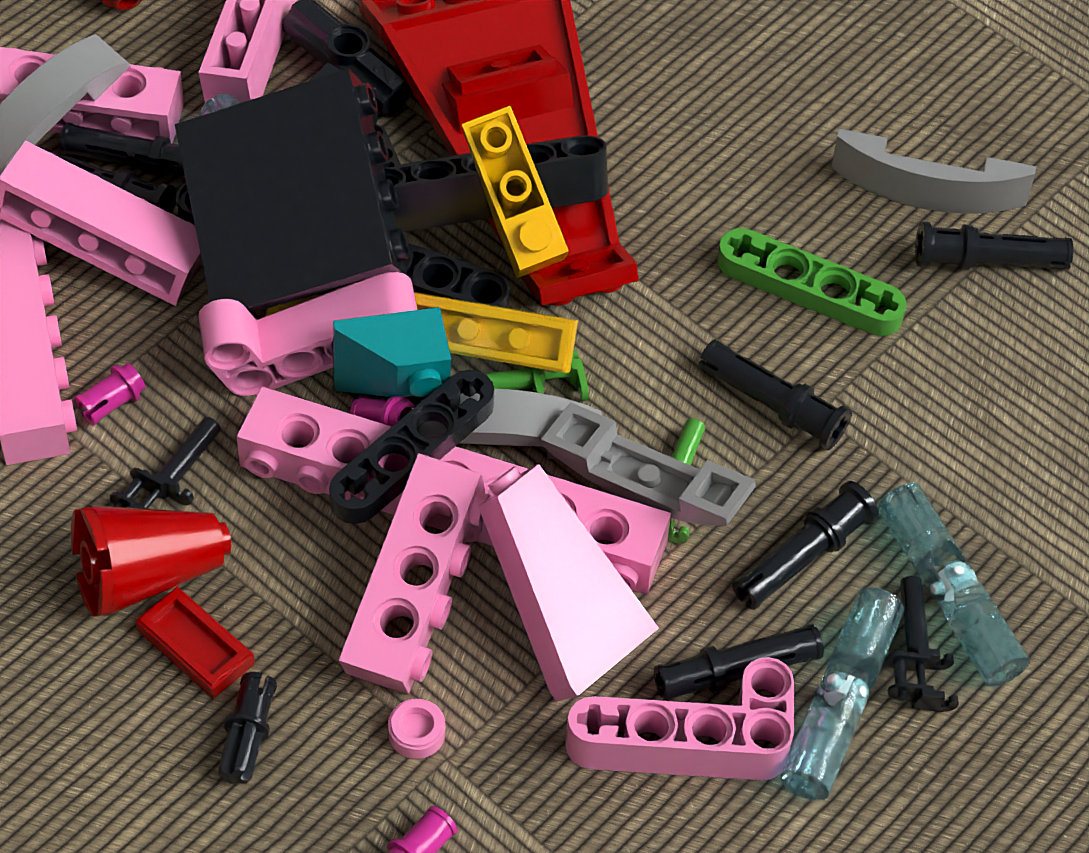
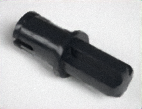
[218,672,277,785]

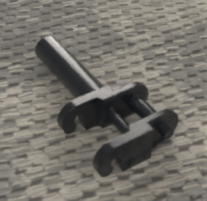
[110,417,221,509]
[885,576,959,712]

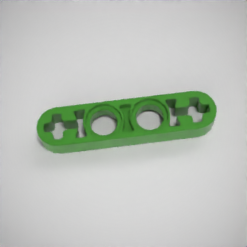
[717,228,907,336]

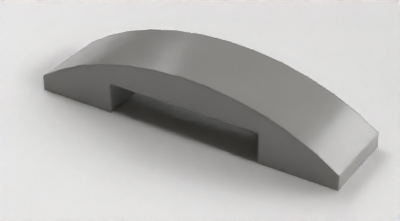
[0,34,130,175]
[831,128,1036,213]
[406,389,601,459]
[541,402,756,526]

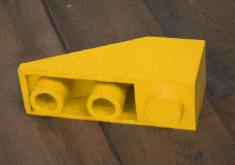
[461,106,569,278]

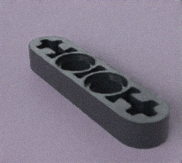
[329,370,495,524]

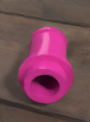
[74,363,146,426]
[349,396,416,427]
[387,806,458,853]

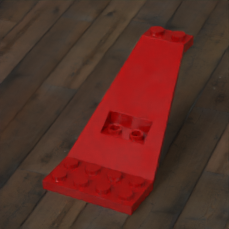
[358,0,639,306]

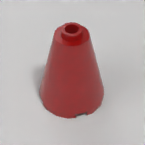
[71,505,231,617]

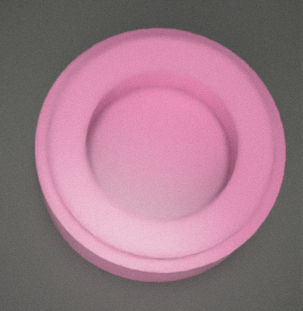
[388,699,445,759]

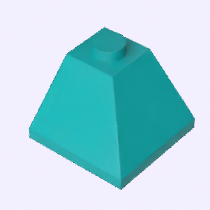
[333,307,452,397]

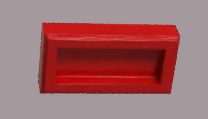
[135,586,255,699]

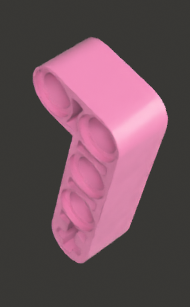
[198,272,417,396]
[565,657,794,780]

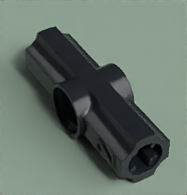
[282,0,413,117]

